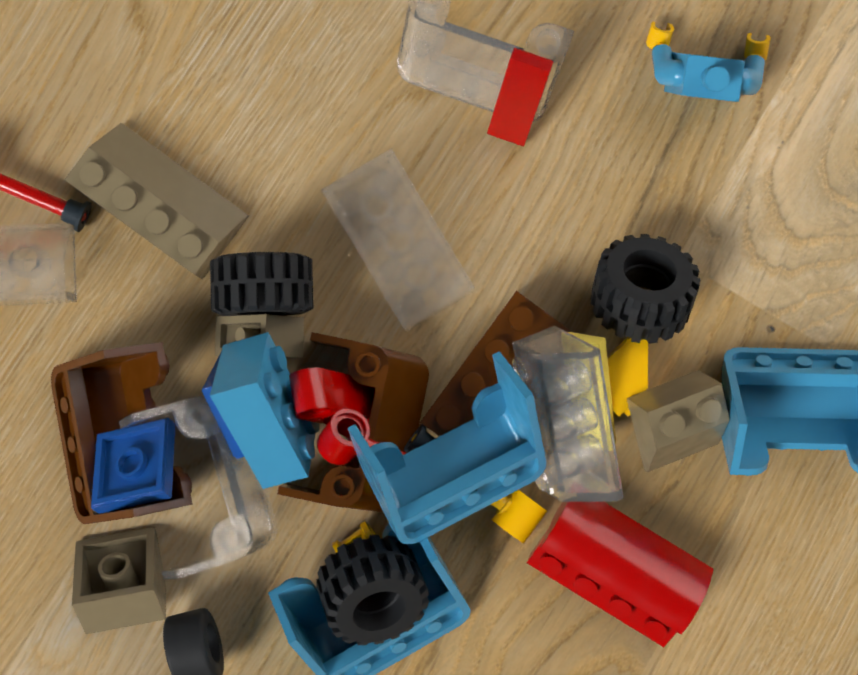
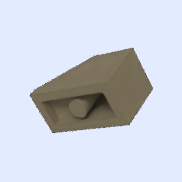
[215,314,304,358]

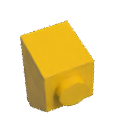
[607,337,648,417]

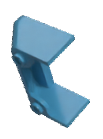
[348,351,546,544]

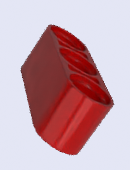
[289,367,375,425]

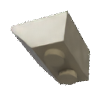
[627,370,730,472]
[72,527,166,634]

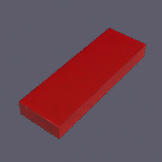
[487,48,554,147]

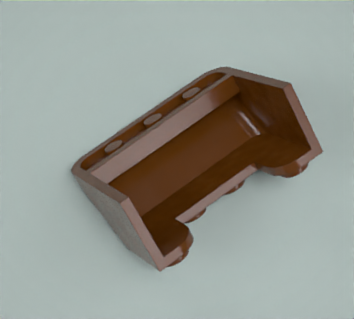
[51,342,193,524]

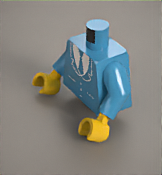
[646,21,771,102]

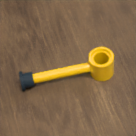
[404,424,548,544]

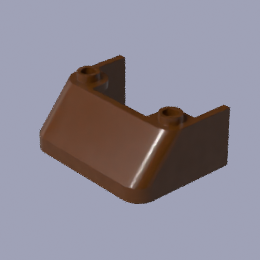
[277,332,429,513]

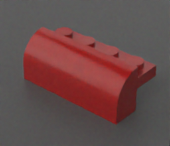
[526,484,714,647]

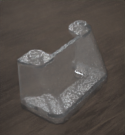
[397,0,574,122]

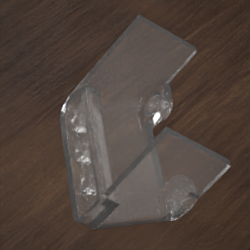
[119,396,277,579]

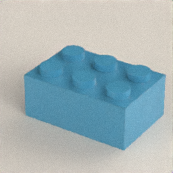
[210,332,319,489]

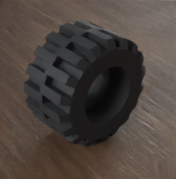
[590,234,700,344]
[210,252,314,316]
[316,535,429,645]

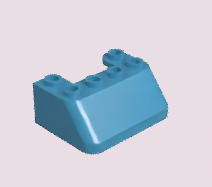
[721,347,858,476]
[268,523,471,675]

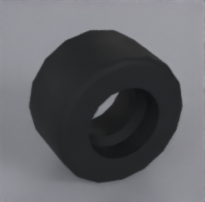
[163,608,224,675]

